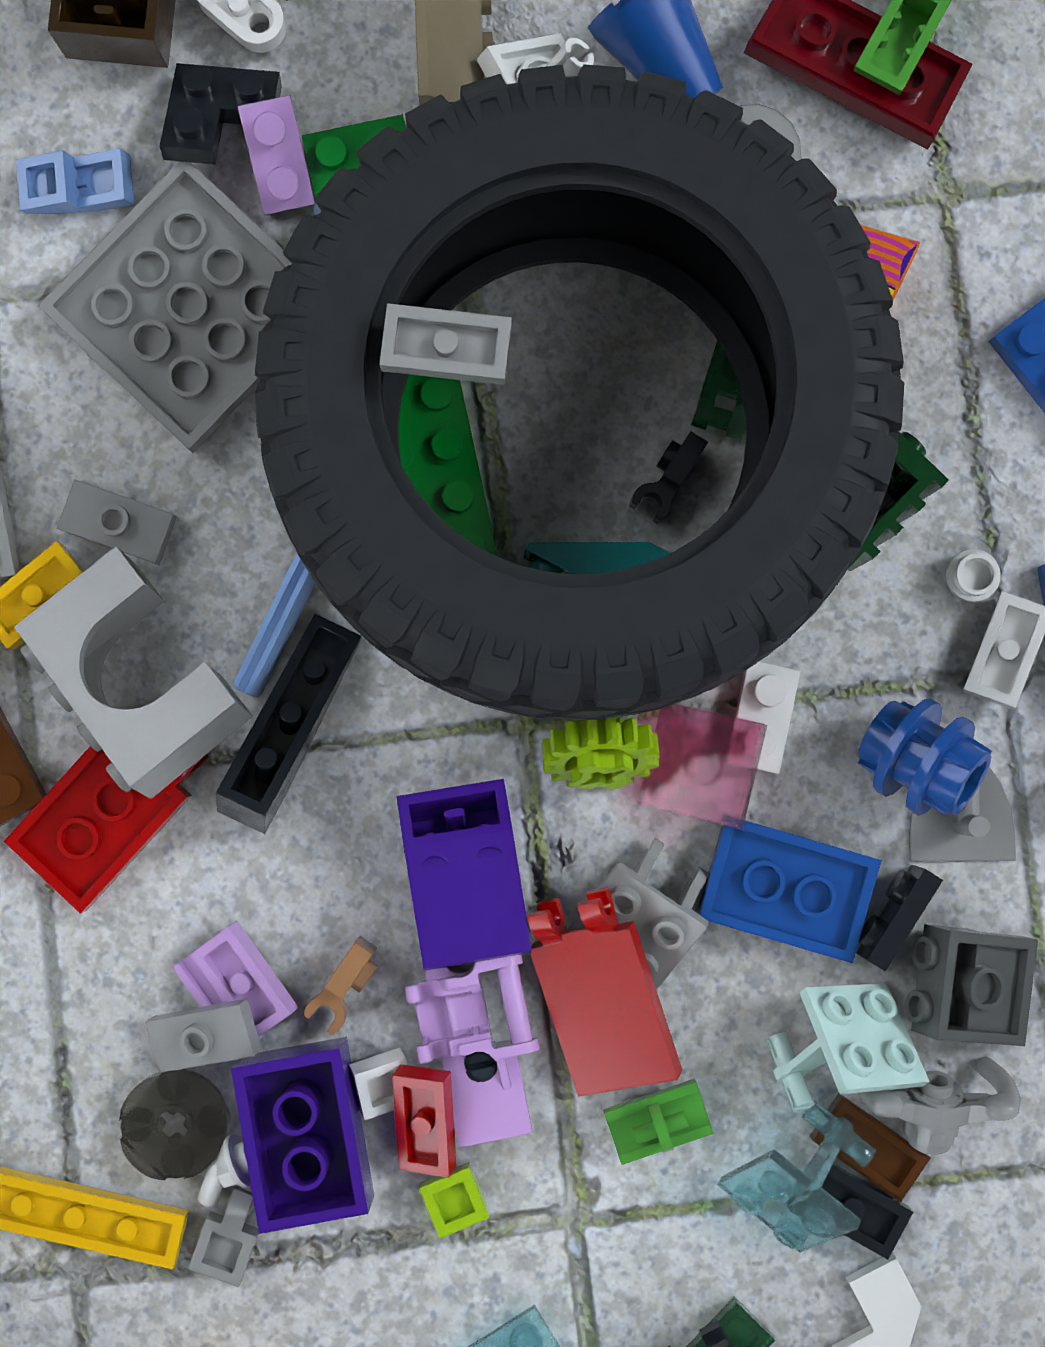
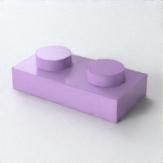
[237,95,315,215]

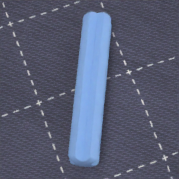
[233,553,315,697]

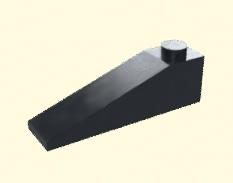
[215,614,362,834]

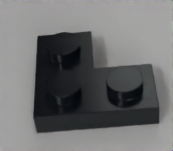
[160,63,282,165]

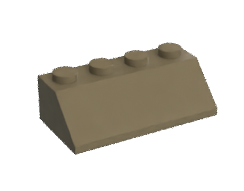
[415,0,493,105]

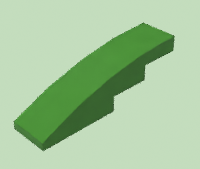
[853,0,952,95]

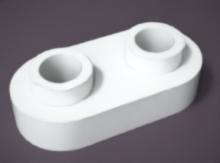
[197,0,286,53]

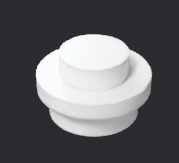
[946,549,1001,602]

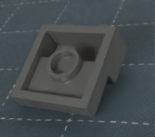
[905,924,1038,1046]

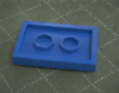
[697,815,882,963]

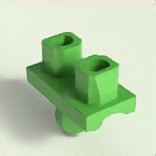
[603,1078,714,1165]

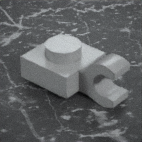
[188,1185,259,1287]

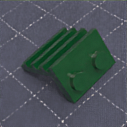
[848,431,949,571]

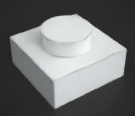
[349,1048,407,1121]

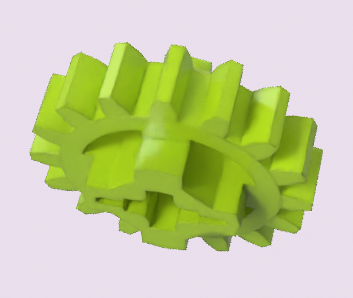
[542,717,660,790]

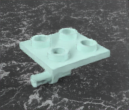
[766,983,930,1113]

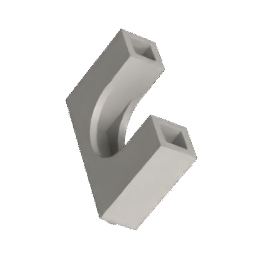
[14,546,253,799]

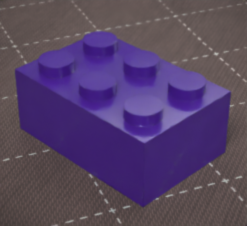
[231,1036,374,1234]

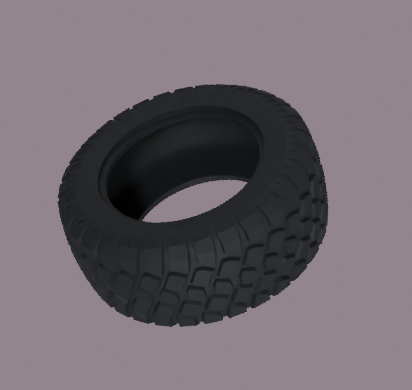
[254,64,905,720]

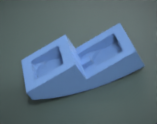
[16,148,134,214]

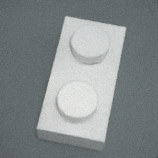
[964,591,1045,710]
[725,662,801,774]

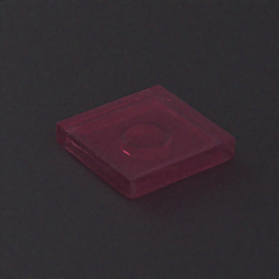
[637,704,767,830]

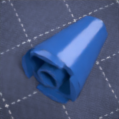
[588,0,723,98]

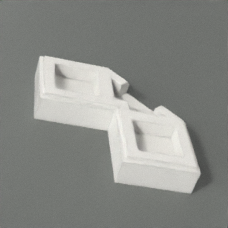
[830,1253,922,1347]

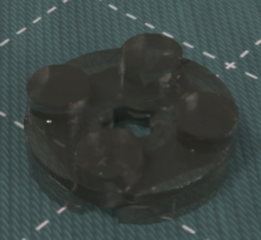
[119,1069,231,1180]

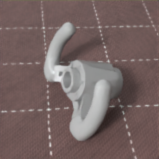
[858,1056,1021,1155]

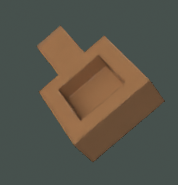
[304,936,377,1035]

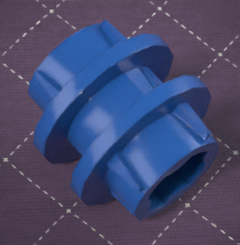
[858,698,992,816]

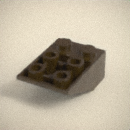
[48,0,176,68]

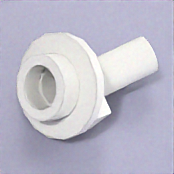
[198,1134,251,1207]

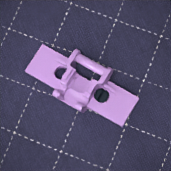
[405,891,540,1148]

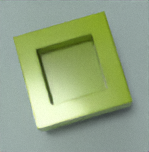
[419,1162,490,1239]

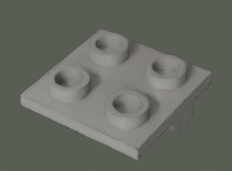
[568,838,709,990]

